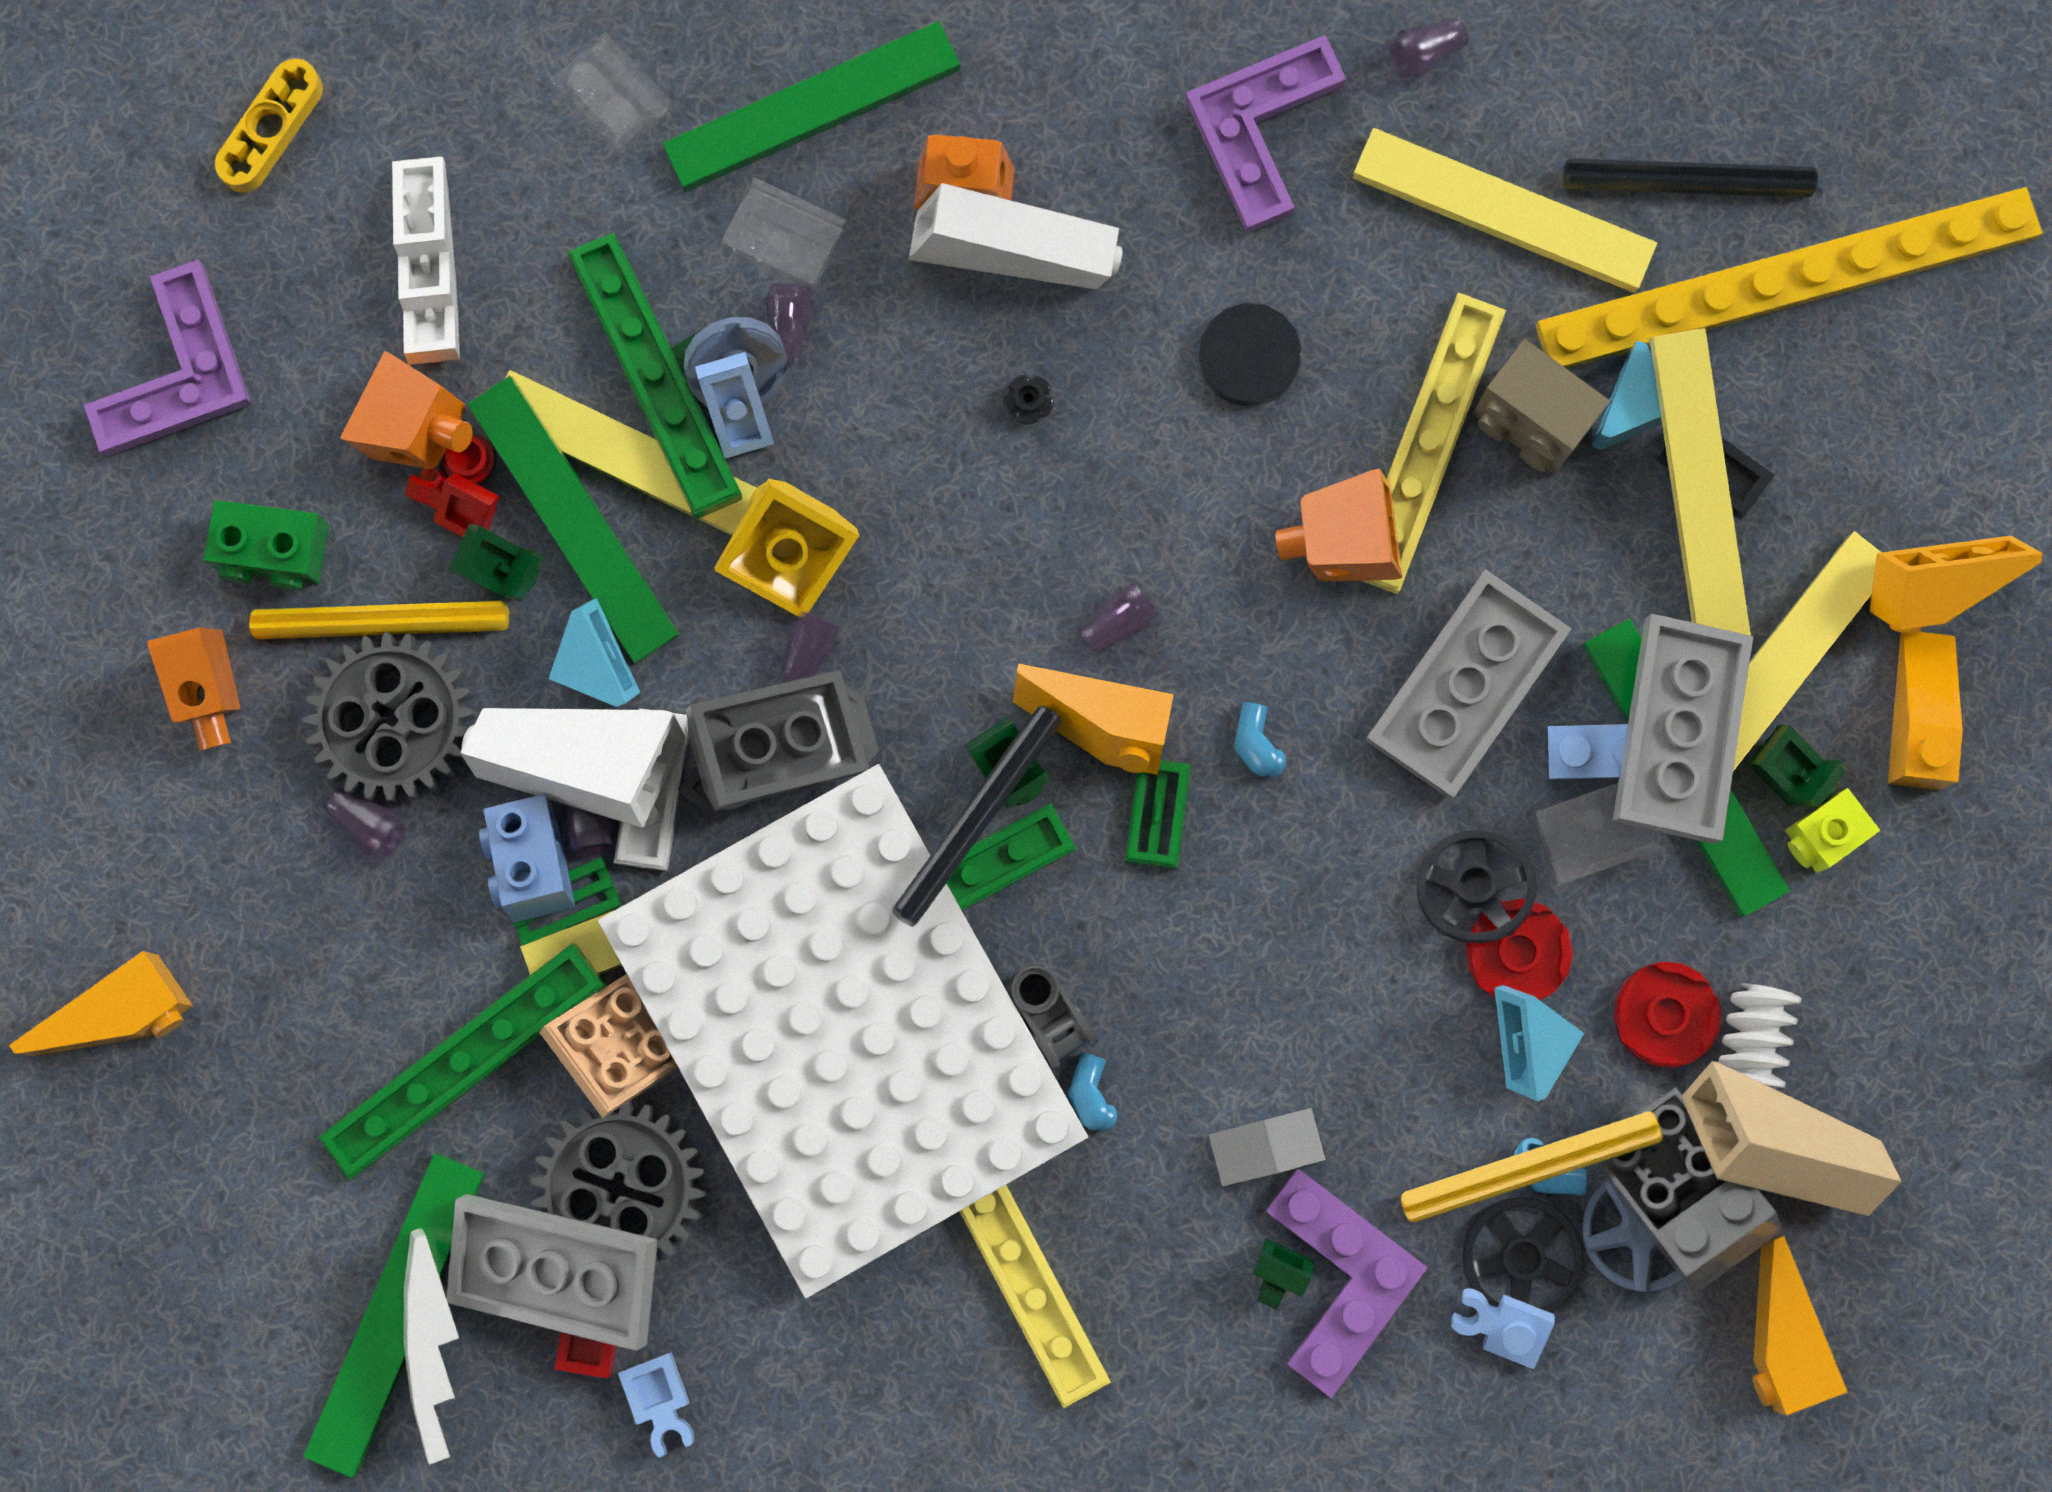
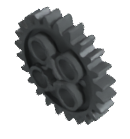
[303,632,477,804]
[530,1101,707,1268]

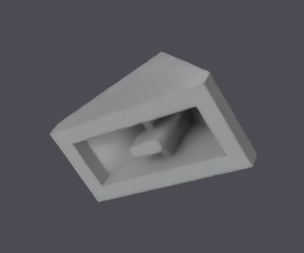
[1208,1108,1325,1187]

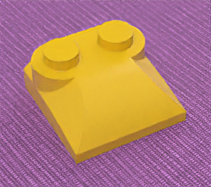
[714,478,859,620]

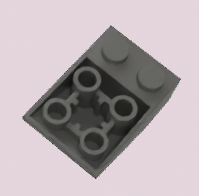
[1598,1087,1782,1294]

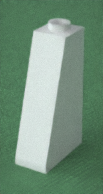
[909,183,1122,289]
[460,708,686,828]

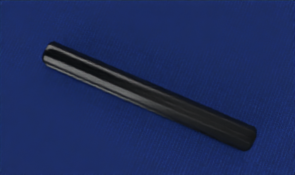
[1562,158,1818,197]
[892,705,1061,927]

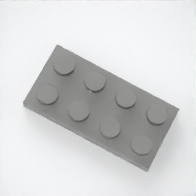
[1365,569,1572,800]
[1612,613,1753,844]
[446,1194,658,1351]

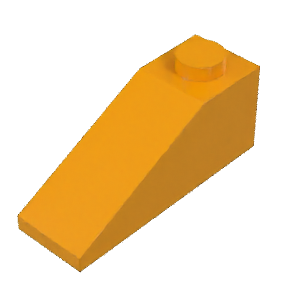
[1869,536,2043,633]
[1888,632,1963,790]
[1013,664,1174,775]
[9,951,193,1056]
[1752,1236,1847,1416]

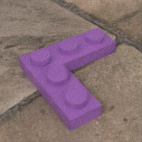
[1185,35,1346,234]
[84,260,252,457]
[1265,1168,1428,1398]

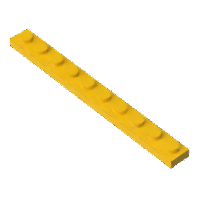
[1535,187,2043,369]

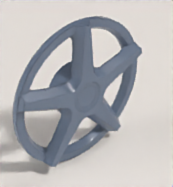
[1582,1179,1681,1292]

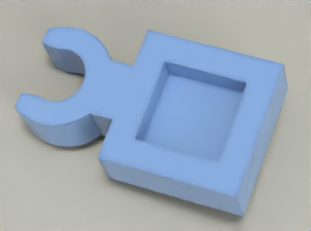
[1451,1289,1555,1369]
[618,1352,694,1457]

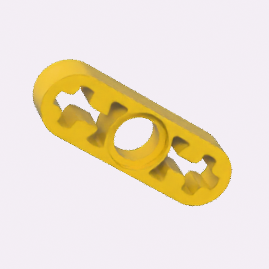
[215,59,323,193]

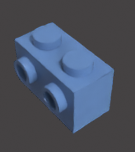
[479,794,575,923]

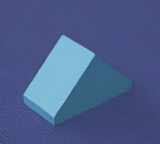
[1592,340,1662,450]
[549,598,641,707]
[1494,985,1584,1101]

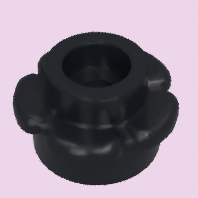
[1003,375,1054,424]

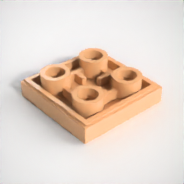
[540,974,678,1118]

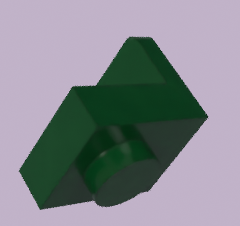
[448,523,543,602]
[964,717,1051,808]
[1748,725,1847,807]

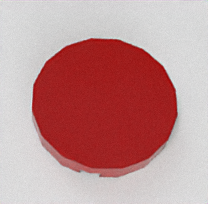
[1465,899,1573,1000]
[1613,961,1722,1068]

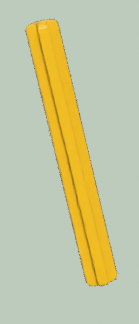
[249,601,509,639]
[1401,1112,1662,1223]

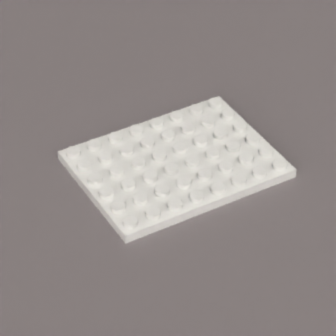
[598,764,1088,1299]

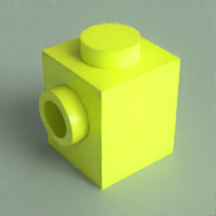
[1784,788,1880,873]

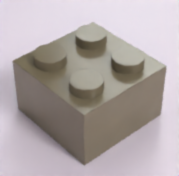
[1472,338,1610,475]

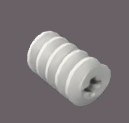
[1718,984,1802,1089]

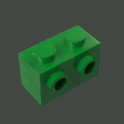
[203,500,329,590]

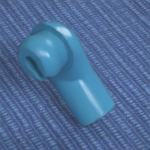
[1234,702,1286,777]
[1068,1052,1117,1132]
[1514,1137,1587,1195]

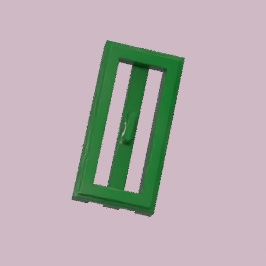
[1125,760,1191,869]
[513,857,623,946]

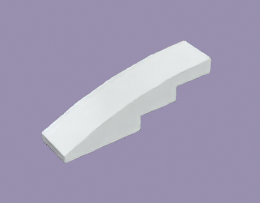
[392,156,460,365]
[404,1228,459,1465]

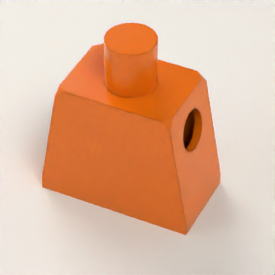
[914,134,1015,209]
[340,351,473,469]
[1275,469,1402,581]
[147,628,240,751]

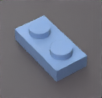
[695,352,774,459]
[1548,724,1628,779]

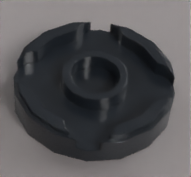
[1199,303,1302,406]

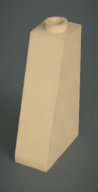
[1681,1061,1902,1216]

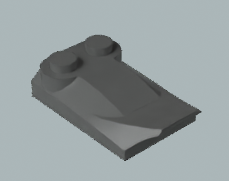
[686,670,879,811]

